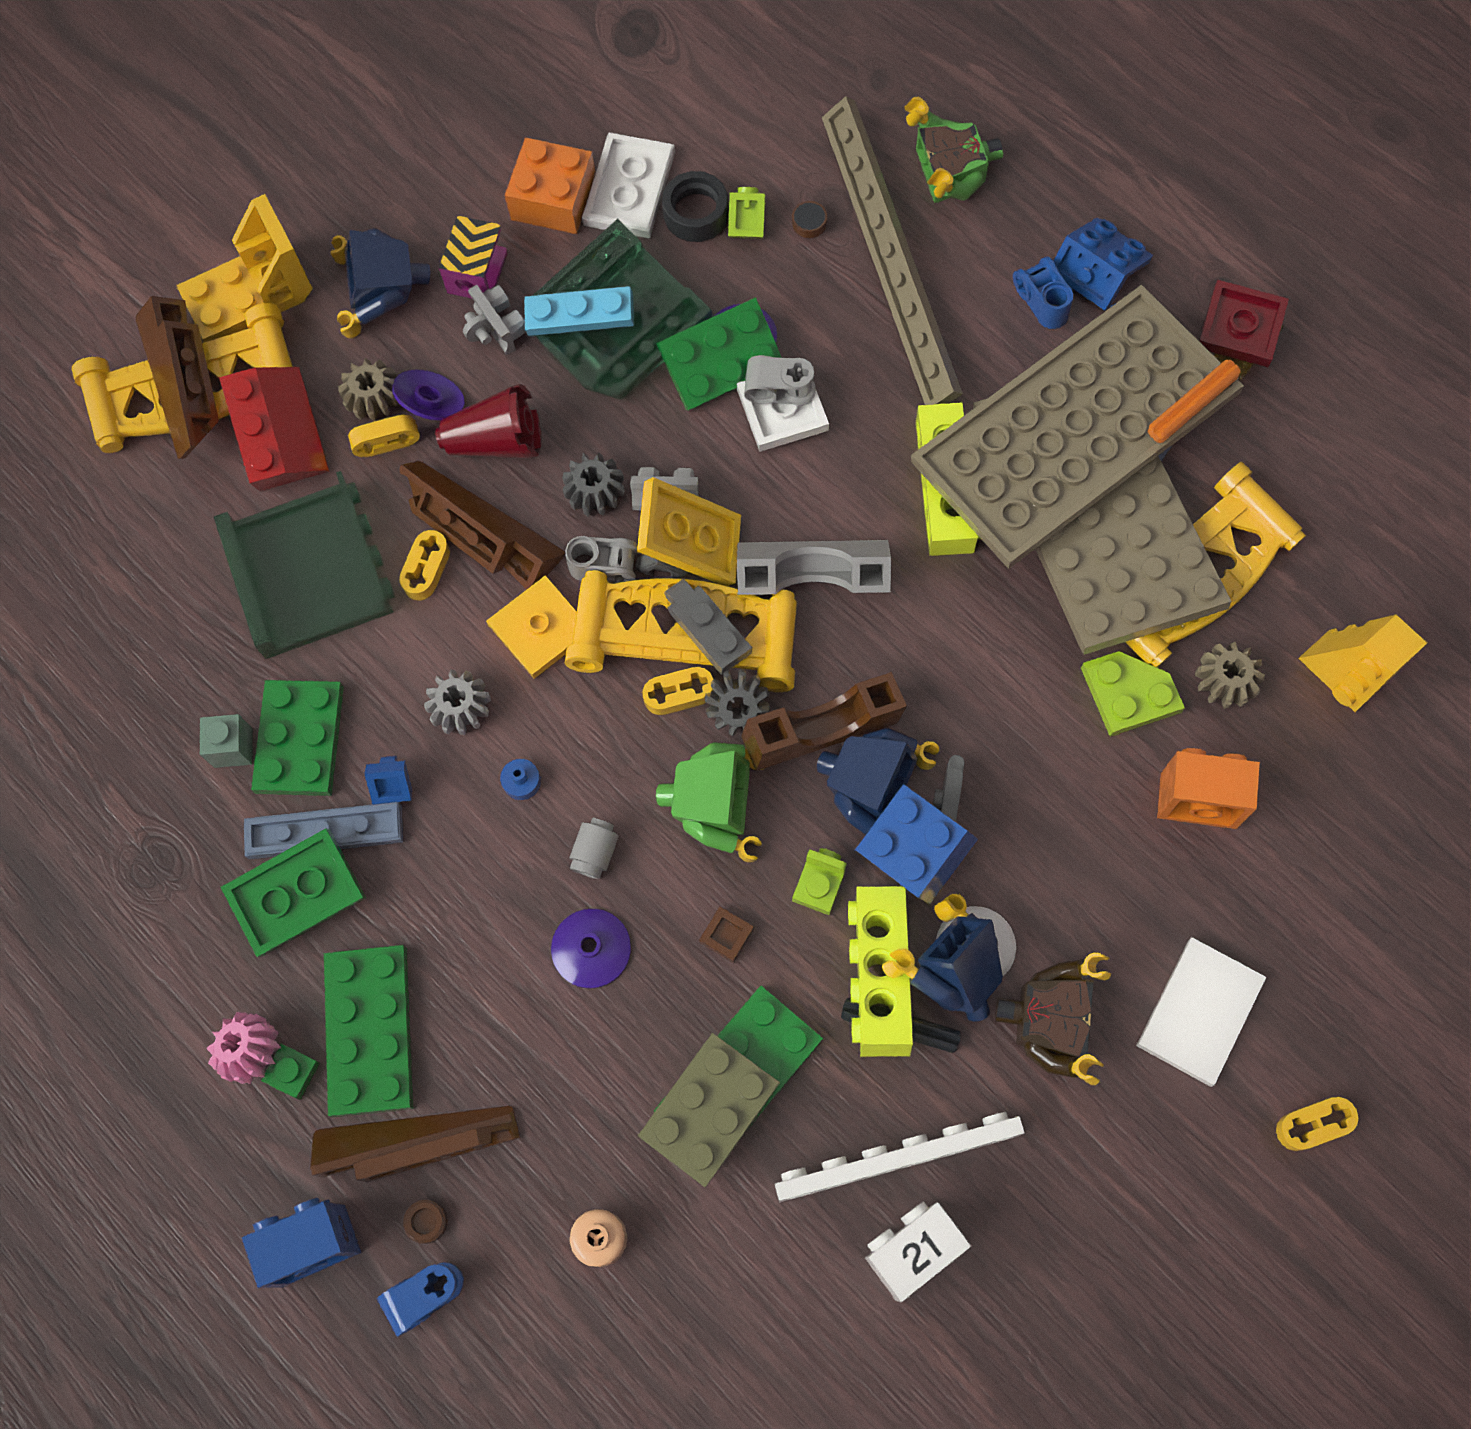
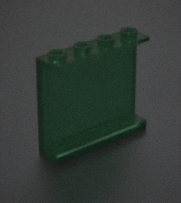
[214,471,395,659]

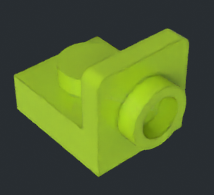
[728,187,766,239]
[792,848,847,915]

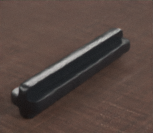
[841,998,961,1053]

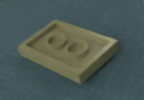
[638,1033,780,1188]

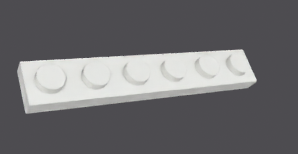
[775,1112,1024,1203]

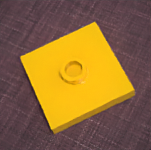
[486,576,577,679]

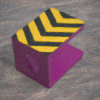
[439,216,507,298]

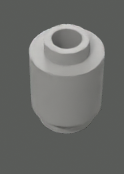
[569,818,619,879]

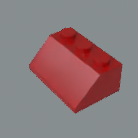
[219,367,330,491]

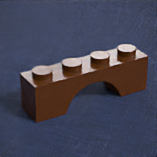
[741,672,907,771]

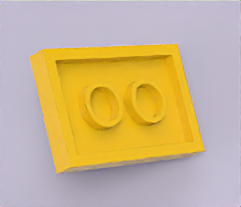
[637,477,741,586]

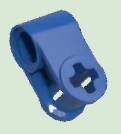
[1013,256,1073,329]
[376,1262,464,1337]

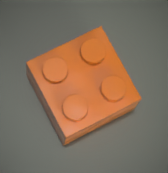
[505,137,596,234]
[1157,748,1260,829]

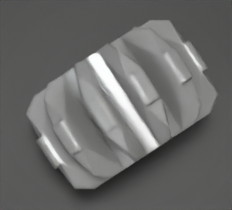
[424,669,491,736]

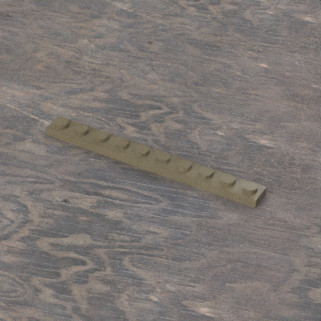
[822,96,963,405]

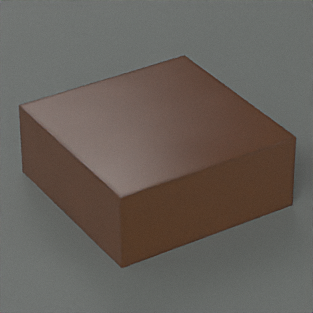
[699,907,754,963]

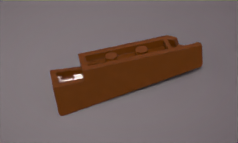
[136,296,219,459]
[399,461,565,589]
[310,1106,520,1182]

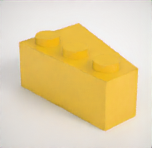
[1298,615,1427,712]

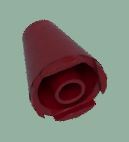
[436,384,542,458]

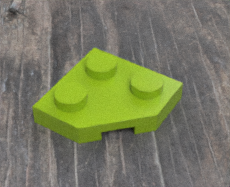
[1081,651,1185,737]

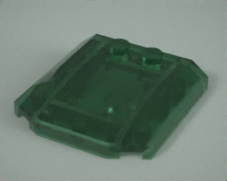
[532,219,713,400]

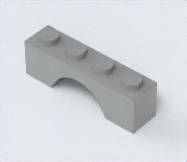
[737,540,891,595]

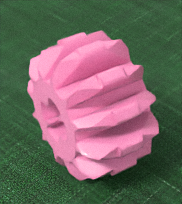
[207,1012,281,1084]

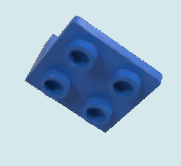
[1053,218,1153,311]

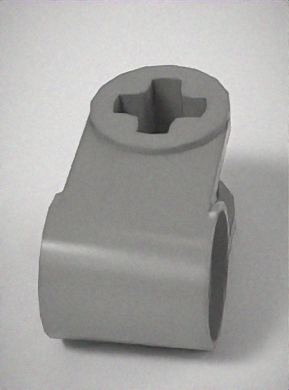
[744,355,816,405]
[565,536,638,584]

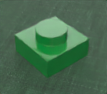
[261,1044,320,1100]

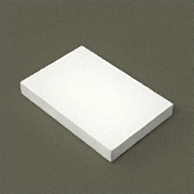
[582,132,675,238]
[1136,937,1266,1087]

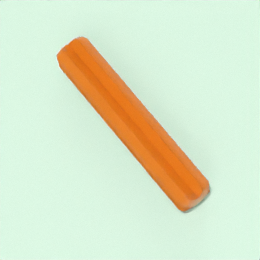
[1147,359,1241,443]

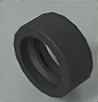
[662,171,729,242]

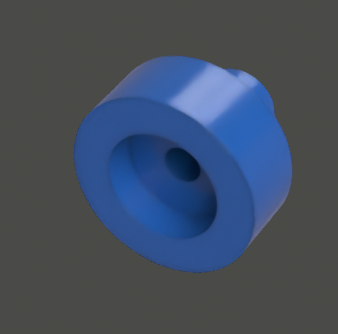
[500,759,541,800]

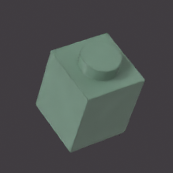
[199,714,253,768]

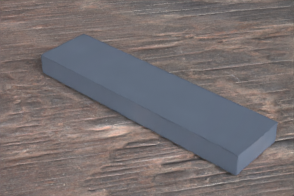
[244,802,403,859]

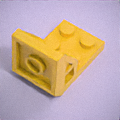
[176,194,313,342]

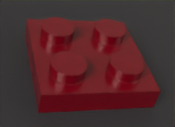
[1199,279,1289,367]

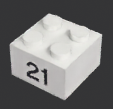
[865,1201,971,1302]

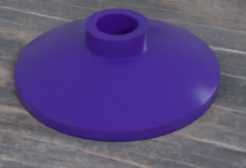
[392,370,465,420]
[551,909,631,989]

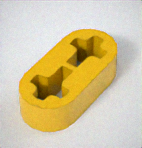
[348,415,420,457]
[399,530,450,601]
[643,667,714,715]
[1276,1097,1358,1151]

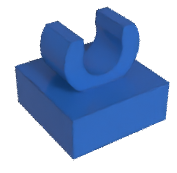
[364,755,413,804]

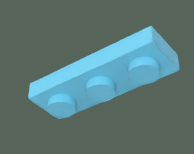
[525,286,634,336]

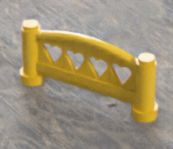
[72,303,293,453]
[1125,461,1306,668]
[565,570,797,692]

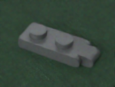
[664,579,752,675]
[932,755,964,822]

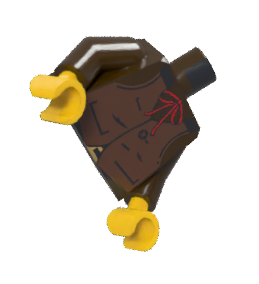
[995,953,1111,1085]

